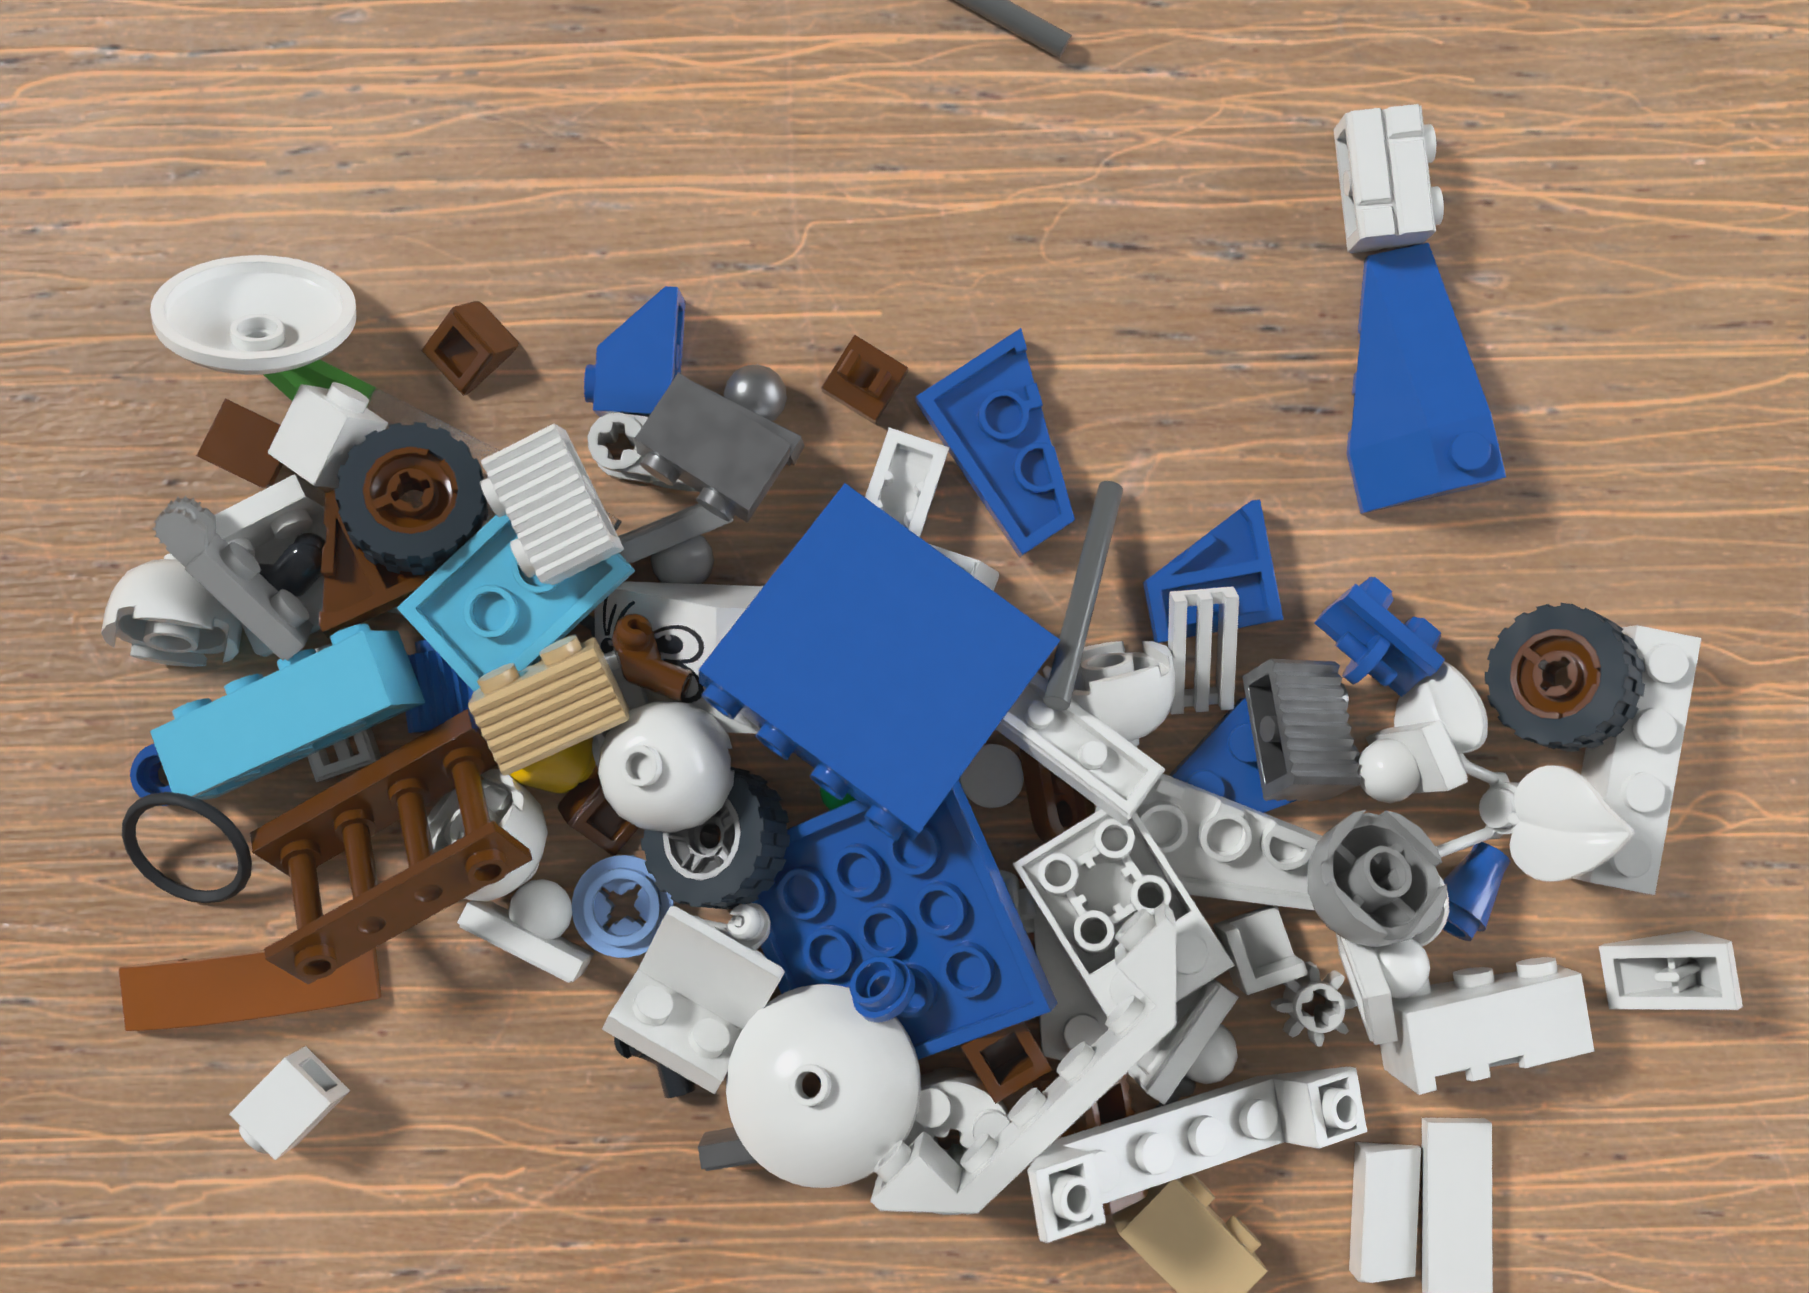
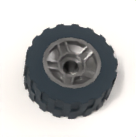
[641,767,790,909]

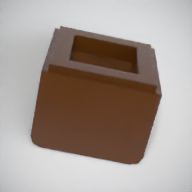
[421,301,519,396]
[558,765,639,856]

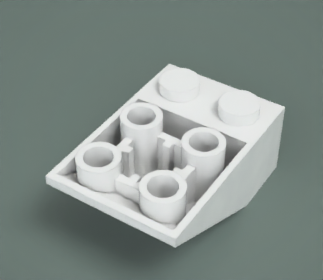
[1013,809,1234,1018]

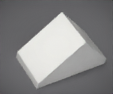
[1599,931,1743,1010]

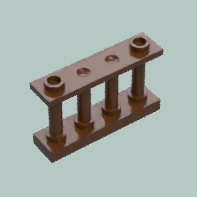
[250,709,533,985]

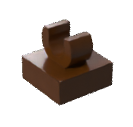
[821,334,908,424]

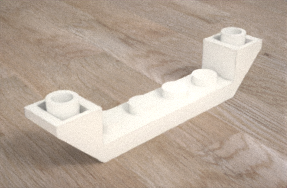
[870,902,1176,1214]
[1028,1067,1367,1243]

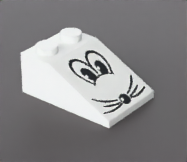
[595,581,763,734]

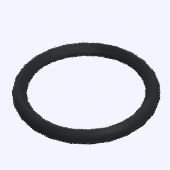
[122,792,252,903]

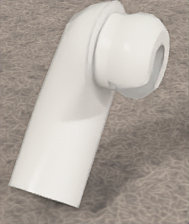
[704,903,771,950]

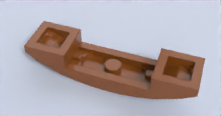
[119,947,382,1031]

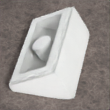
[1349,1142,1421,1283]

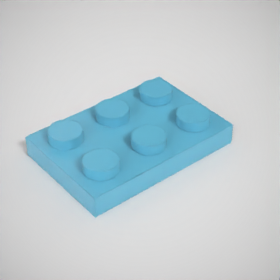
[397,515,635,692]

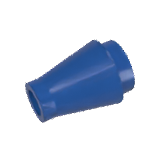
[1442,842,1511,941]

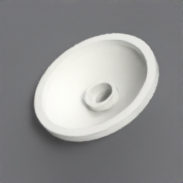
[150,255,356,375]
[726,984,921,1188]

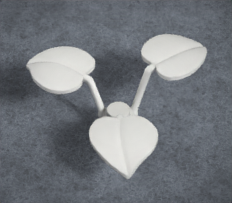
[1394,661,1634,946]

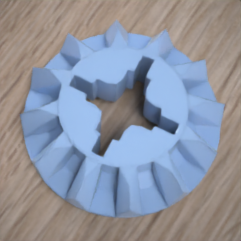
[572,855,674,958]

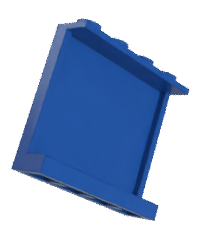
[698,483,1060,841]

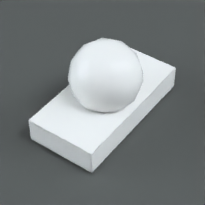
[1357,720,1468,803]
[457,879,594,983]
[1336,934,1430,1045]
[1128,979,1239,1105]

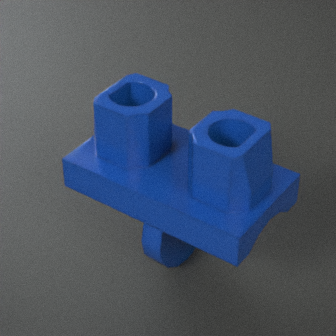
[1314,577,1445,697]

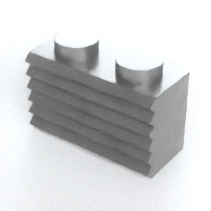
[1242,659,1362,801]

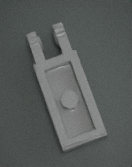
[153,496,314,661]

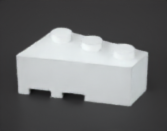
[1380,957,1594,1095]

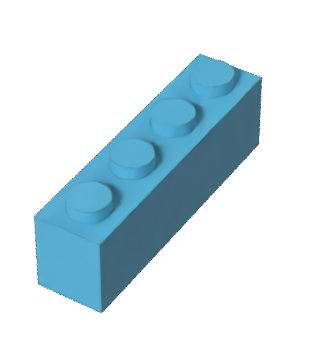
[150,624,425,800]

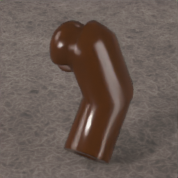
[612,613,693,702]

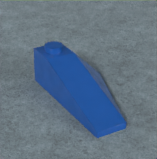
[1346,242,1506,514]

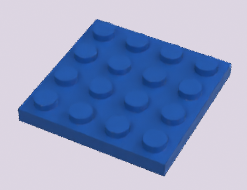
[752,779,1058,1083]

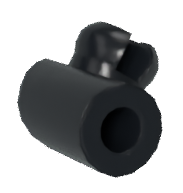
[258,533,326,597]

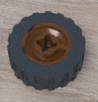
[335,422,488,576]
[1485,603,1645,752]

